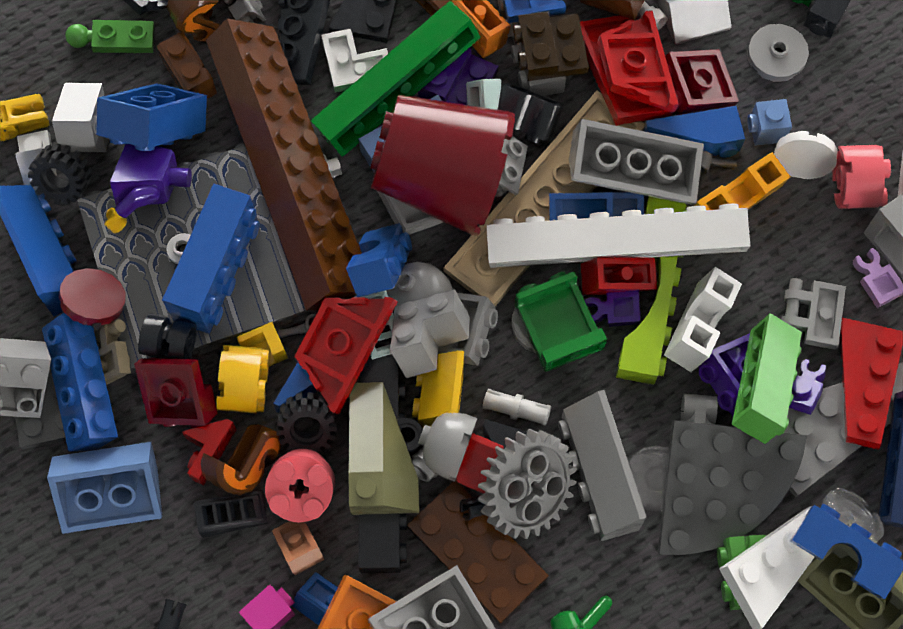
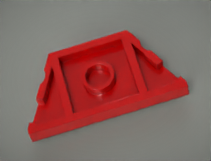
[598,11,679,112]
[294,297,398,414]

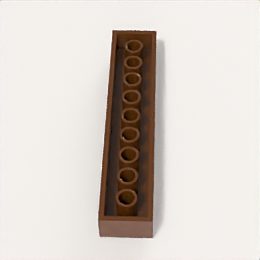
[206,19,361,310]

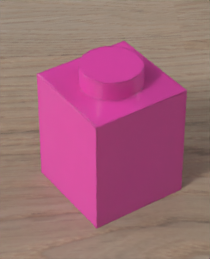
[239,585,295,629]

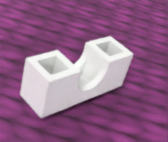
[664,267,742,372]

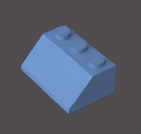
[47,442,162,534]

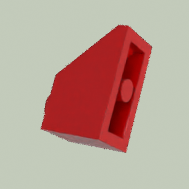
[581,257,657,295]

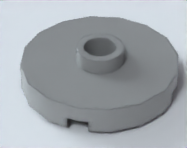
[747,24,809,82]

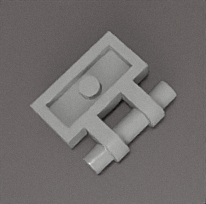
[781,278,846,350]

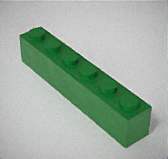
[311,1,481,157]

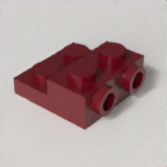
[665,49,739,116]
[134,358,218,428]

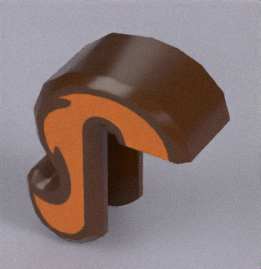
[167,0,221,42]
[201,424,282,495]

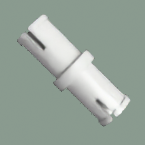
[483,388,551,426]

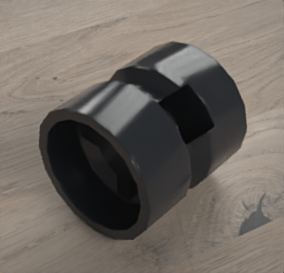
[138,313,197,359]

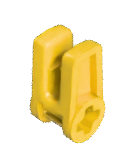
[0,94,49,141]

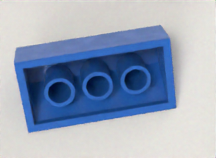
[0,185,77,316]

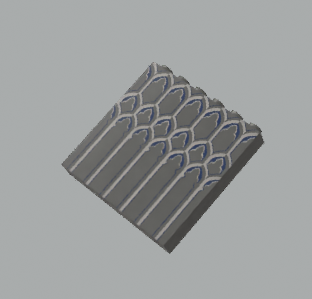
[77,143,317,379]

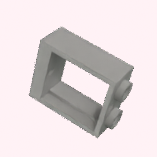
[864,194,903,280]

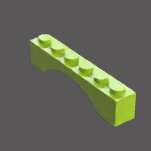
[616,196,687,385]

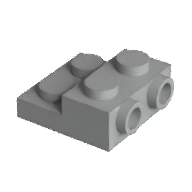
[438,293,498,366]

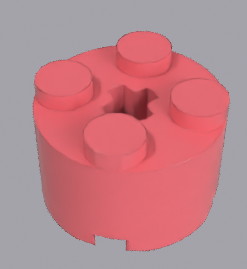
[832,145,891,209]
[265,449,335,523]

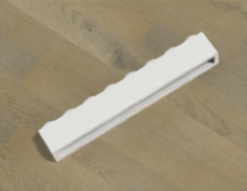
[487,203,750,268]

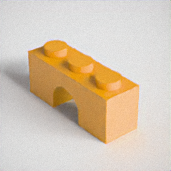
[694,152,790,210]

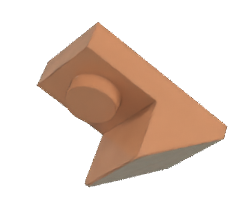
[272,521,324,575]

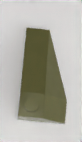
[349,382,419,515]

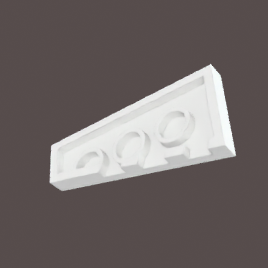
[719,507,815,629]

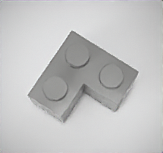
[52,83,110,152]
[390,289,470,378]

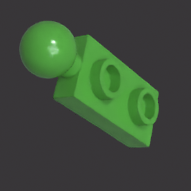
[65,20,154,53]

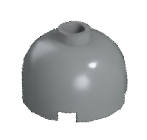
[387,262,452,306]
[418,412,477,482]

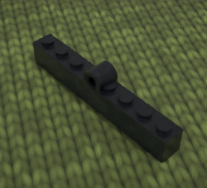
[359,310,424,573]

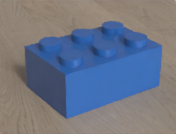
[96,83,207,151]

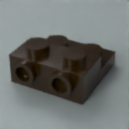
[513,11,589,81]

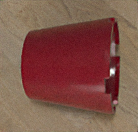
[370,95,515,236]

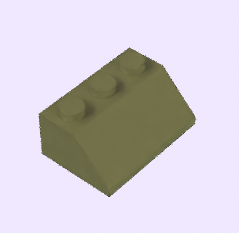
[798,522,903,629]

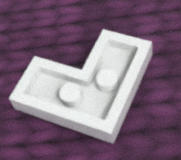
[321,29,388,93]

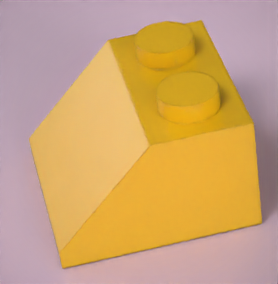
[412,350,464,428]

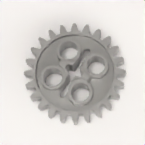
[478,429,577,539]

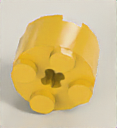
[216,345,269,414]

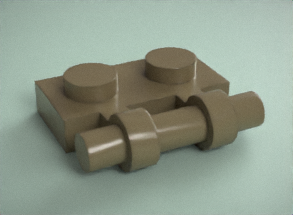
[94,319,131,385]

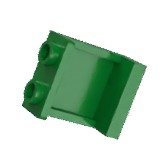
[514,271,607,372]

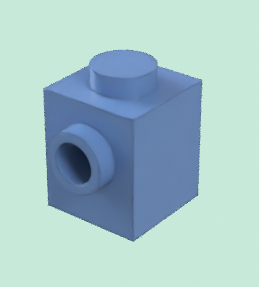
[747,99,792,145]

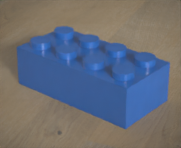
[162,184,260,334]

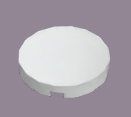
[774,131,838,179]

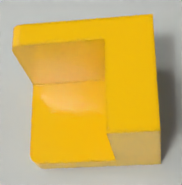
[237,322,288,366]

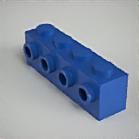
[42,313,118,452]

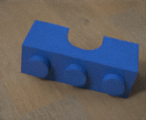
[346,223,412,297]
[790,504,903,599]

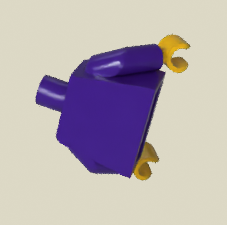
[104,144,192,233]

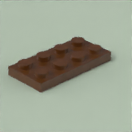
[407,480,549,624]

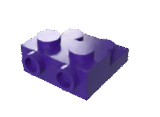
[418,48,498,105]
[698,333,750,417]

